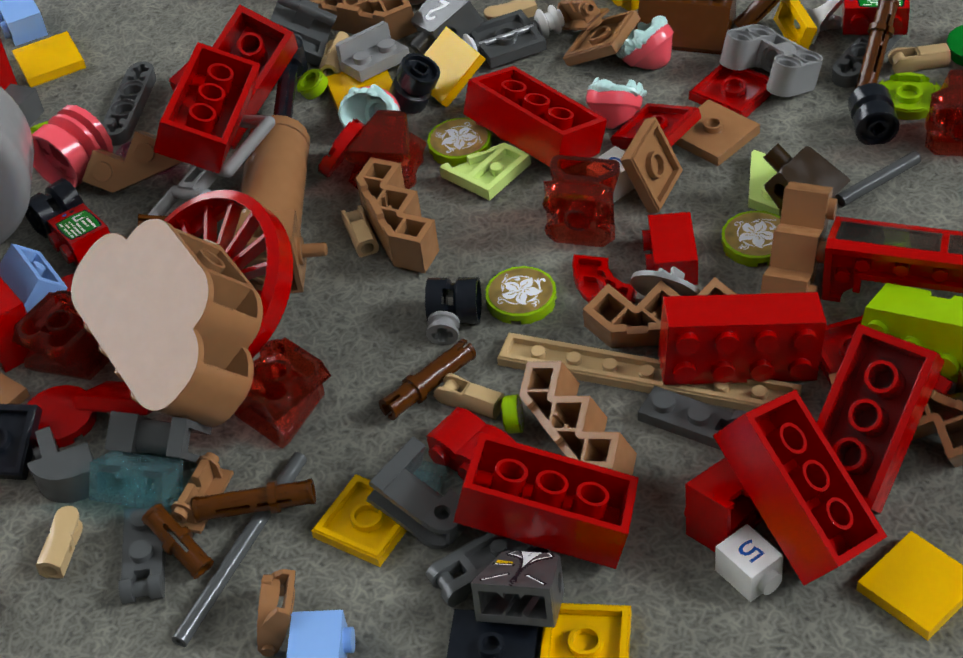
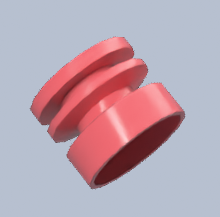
[32,105,113,188]

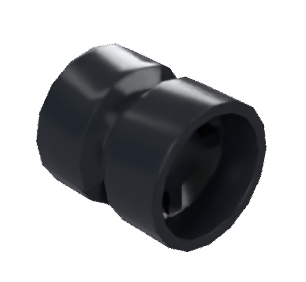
[389,53,440,114]
[848,83,900,145]
[25,178,84,238]
[425,277,482,324]

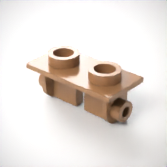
[557,0,610,31]
[170,452,234,534]

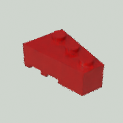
[684,457,763,552]

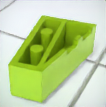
[861,283,963,383]

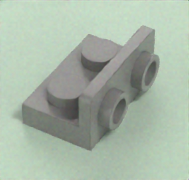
[335,21,410,82]

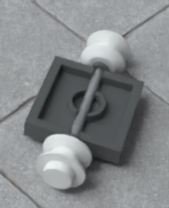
[462,5,565,68]

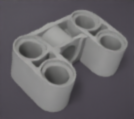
[719,24,823,97]

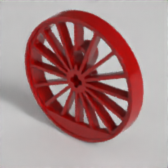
[164,190,293,358]

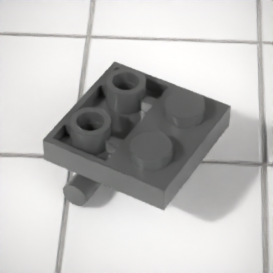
[270,0,337,66]

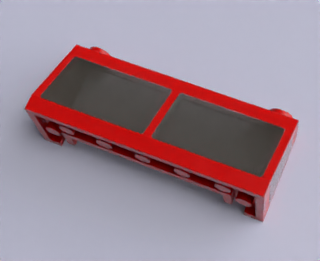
[821,216,963,302]

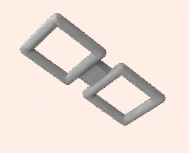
[128,115,276,237]

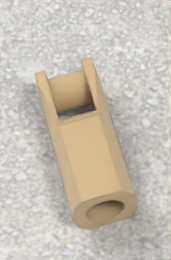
[484,0,537,20]
[319,31,350,76]
[888,43,951,74]
[341,205,379,257]
[434,373,505,420]
[36,506,83,579]

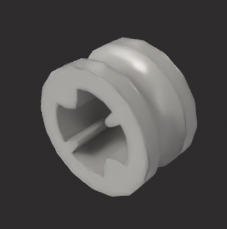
[426,311,460,344]

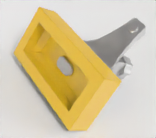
[773,0,843,49]

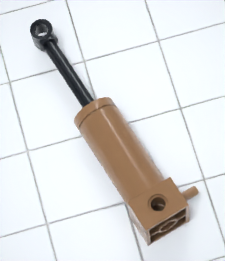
[233,36,328,293]

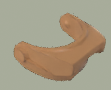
[257,569,296,657]

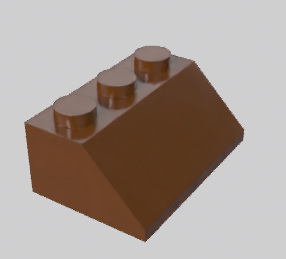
[635,0,736,55]

